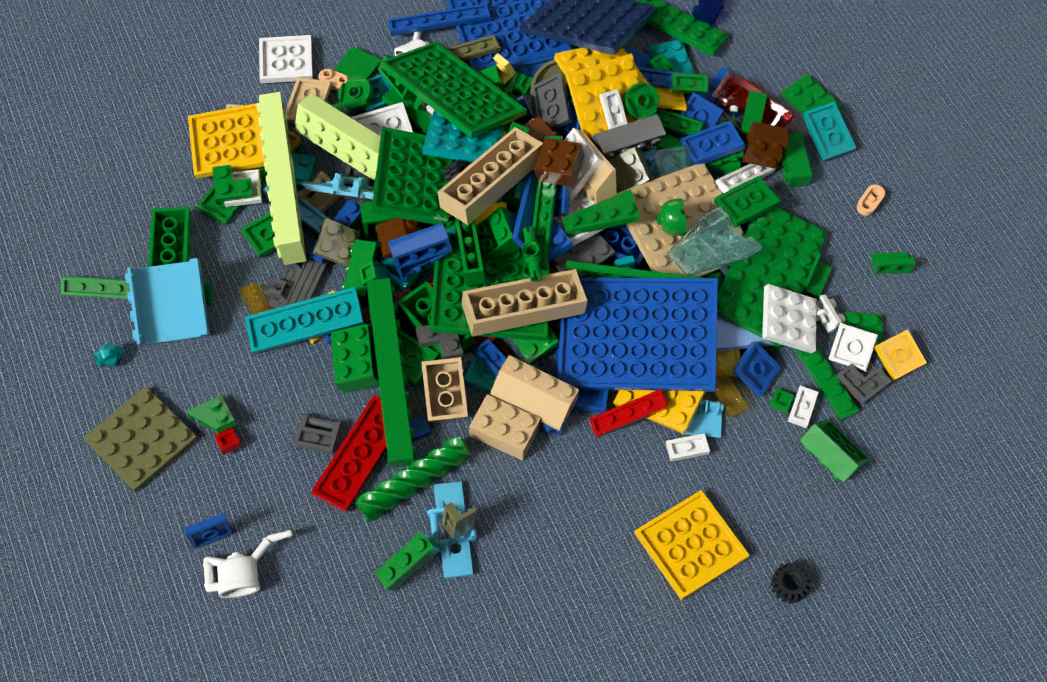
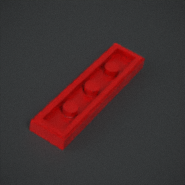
[589,390,670,438]

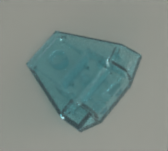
[667,206,762,276]

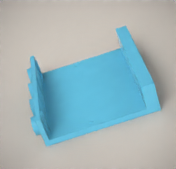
[125,258,210,345]

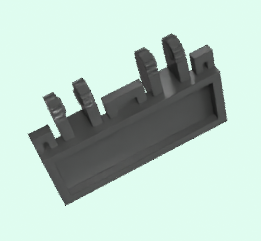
[263,246,330,309]

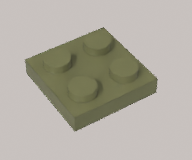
[312,218,360,267]

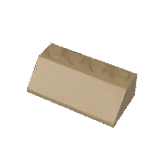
[579,130,617,204]
[490,355,579,431]

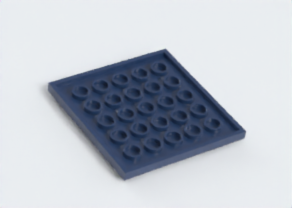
[520,0,657,55]

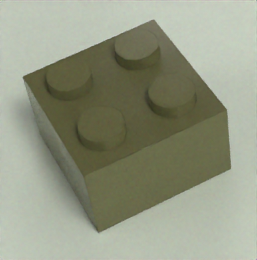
[609,147,654,193]

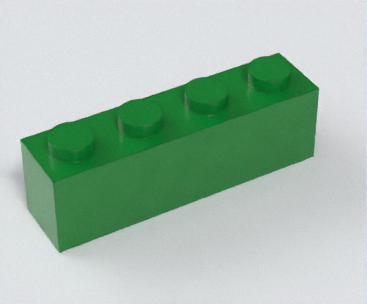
[455,217,485,286]

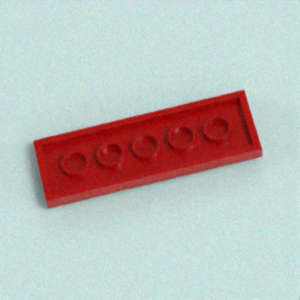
[311,395,387,513]

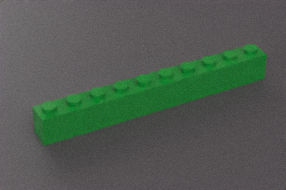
[367,278,417,468]

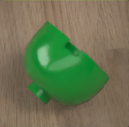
[656,198,686,236]

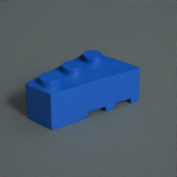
[388,223,452,282]

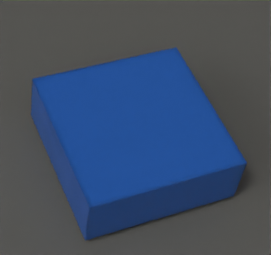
[409,415,431,442]

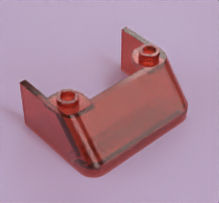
[713,72,795,128]

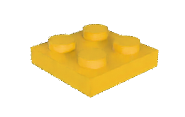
[874,329,927,380]

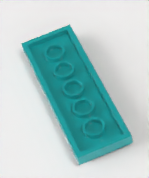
[245,287,364,354]

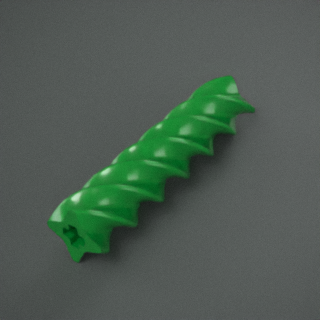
[355,437,471,522]

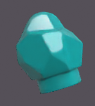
[94,343,124,368]

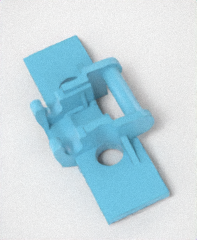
[303,173,374,199]
[427,482,477,579]

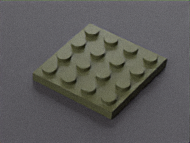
[83,386,198,493]

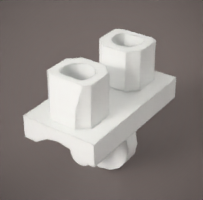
[816,294,846,333]

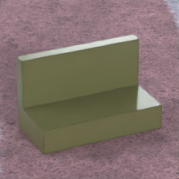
[442,502,477,540]

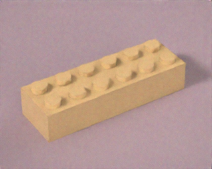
[438,127,543,225]
[462,269,587,337]

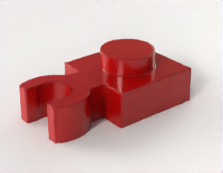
[214,428,242,455]

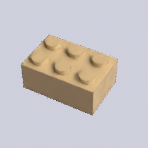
[422,357,468,422]
[469,395,540,461]

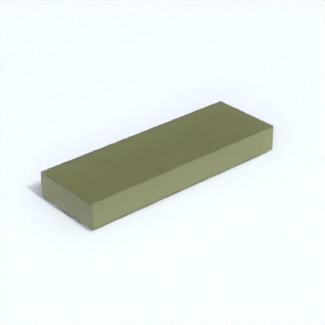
[446,35,500,62]

